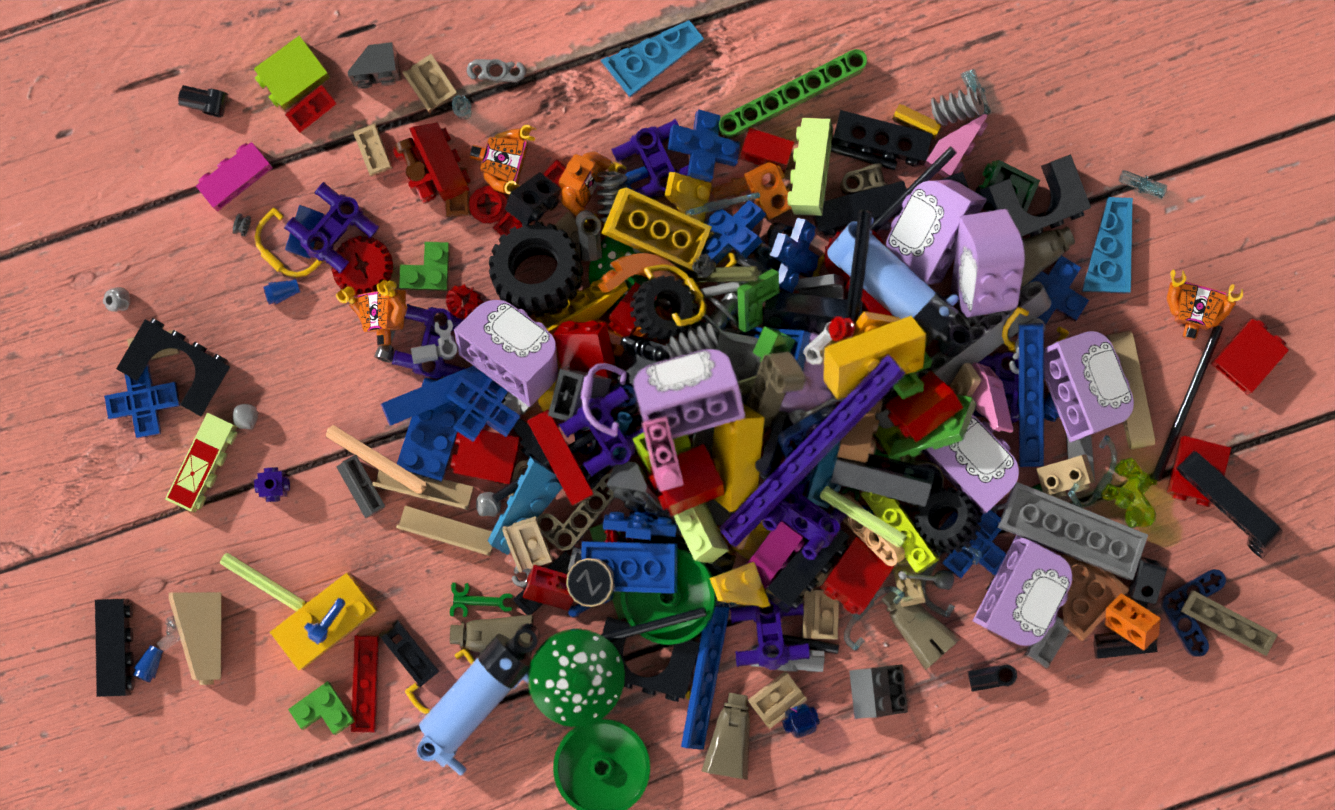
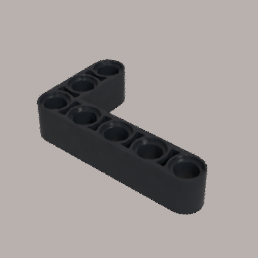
[1176,451,1282,559]

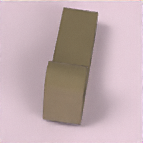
[746,352,805,429]
[537,473,616,551]

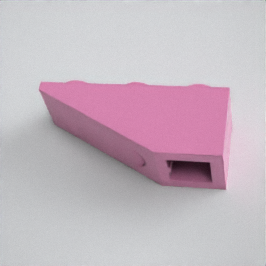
[924,114,988,178]
[971,362,1013,433]
[642,416,684,491]

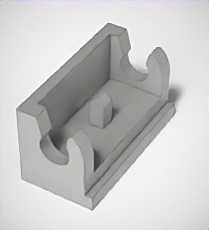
[1024,617,1070,669]

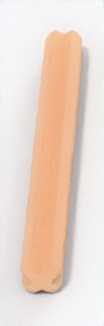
[326,425,427,494]

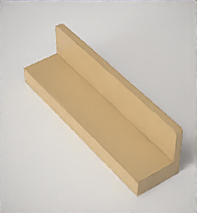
[373,470,474,510]
[396,506,493,556]

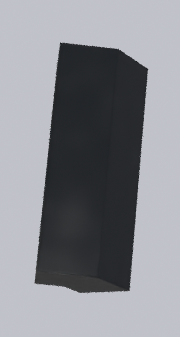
[1093,632,1158,659]

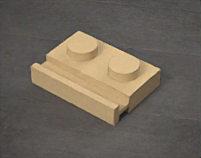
[402,54,458,113]
[502,516,552,572]
[802,590,839,639]
[748,671,808,729]

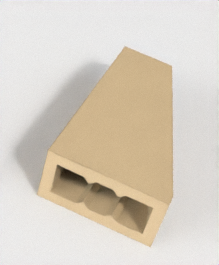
[169,592,221,685]

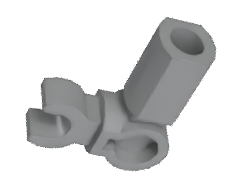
[411,320,457,364]

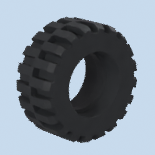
[489,221,583,317]

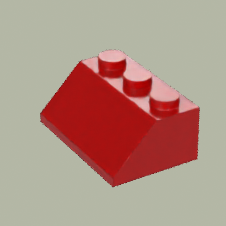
[409,122,471,202]

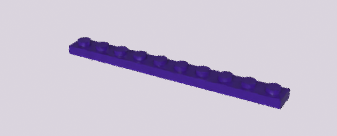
[719,355,906,547]

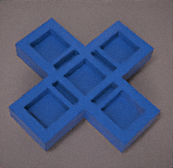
[668,109,740,182]
[701,200,766,265]
[770,218,819,293]
[1022,256,1089,325]
[104,364,181,438]
[446,376,520,442]
[603,509,677,540]
[939,509,1006,579]

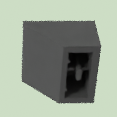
[348,42,401,89]
[548,366,612,421]
[606,462,669,514]
[849,664,908,719]

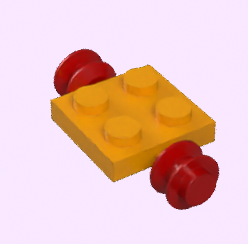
[829,312,900,341]

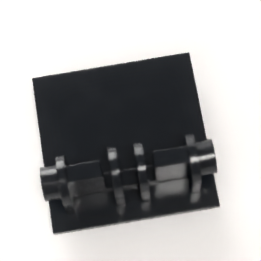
[611,335,670,385]

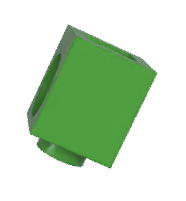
[753,326,796,362]

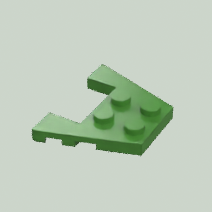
[888,394,976,461]

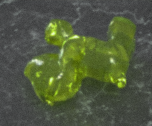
[1101,457,1157,528]

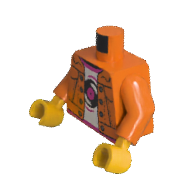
[470,125,536,195]
[559,151,627,227]
[1166,270,1243,340]
[336,280,408,346]

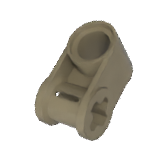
[840,163,888,195]

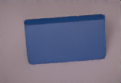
[285,205,324,259]

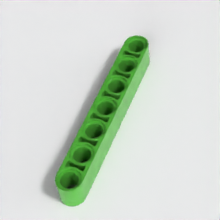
[719,49,867,139]

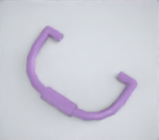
[581,363,627,437]

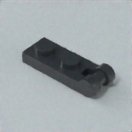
[755,411,793,481]
[379,619,440,687]

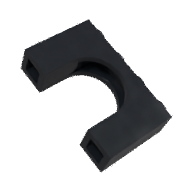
[980,154,1091,241]
[116,318,230,417]
[602,617,700,702]

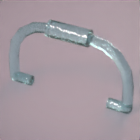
[685,192,760,216]
[1068,435,1117,508]
[921,546,982,618]
[844,586,905,650]

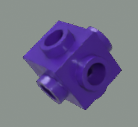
[254,467,290,502]

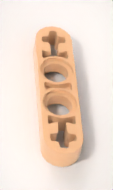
[832,493,905,566]

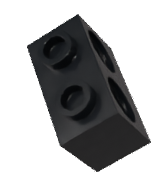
[505,172,561,226]

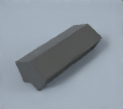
[336,455,385,518]

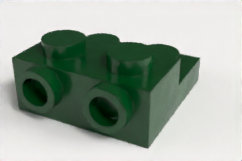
[975,160,1040,212]

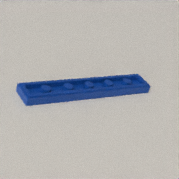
[1018,323,1044,467]
[381,366,489,426]
[681,605,730,750]

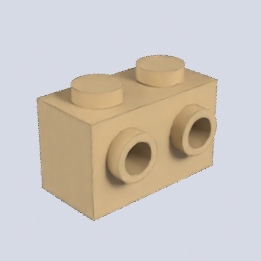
[1036,454,1095,498]

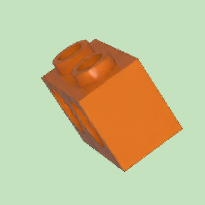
[744,162,792,220]
[1105,593,1161,650]

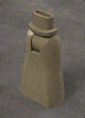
[1020,227,1075,289]
[881,587,960,670]
[450,615,534,659]
[701,692,750,780]

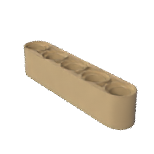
[1106,331,1155,450]

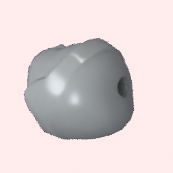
[103,287,130,312]
[233,404,258,430]
[476,492,501,517]

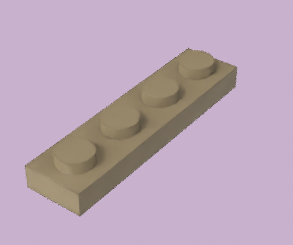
[1181,590,1277,656]

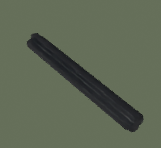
[845,210,872,324]

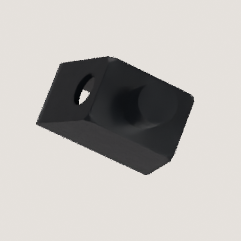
[1128,557,1167,609]

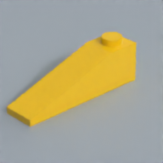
[532,279,628,353]

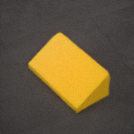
[892,104,941,139]

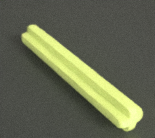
[820,486,906,547]
[220,553,305,611]

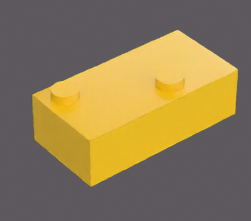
[601,187,712,272]
[823,316,926,400]
[712,403,764,512]
[270,573,379,671]

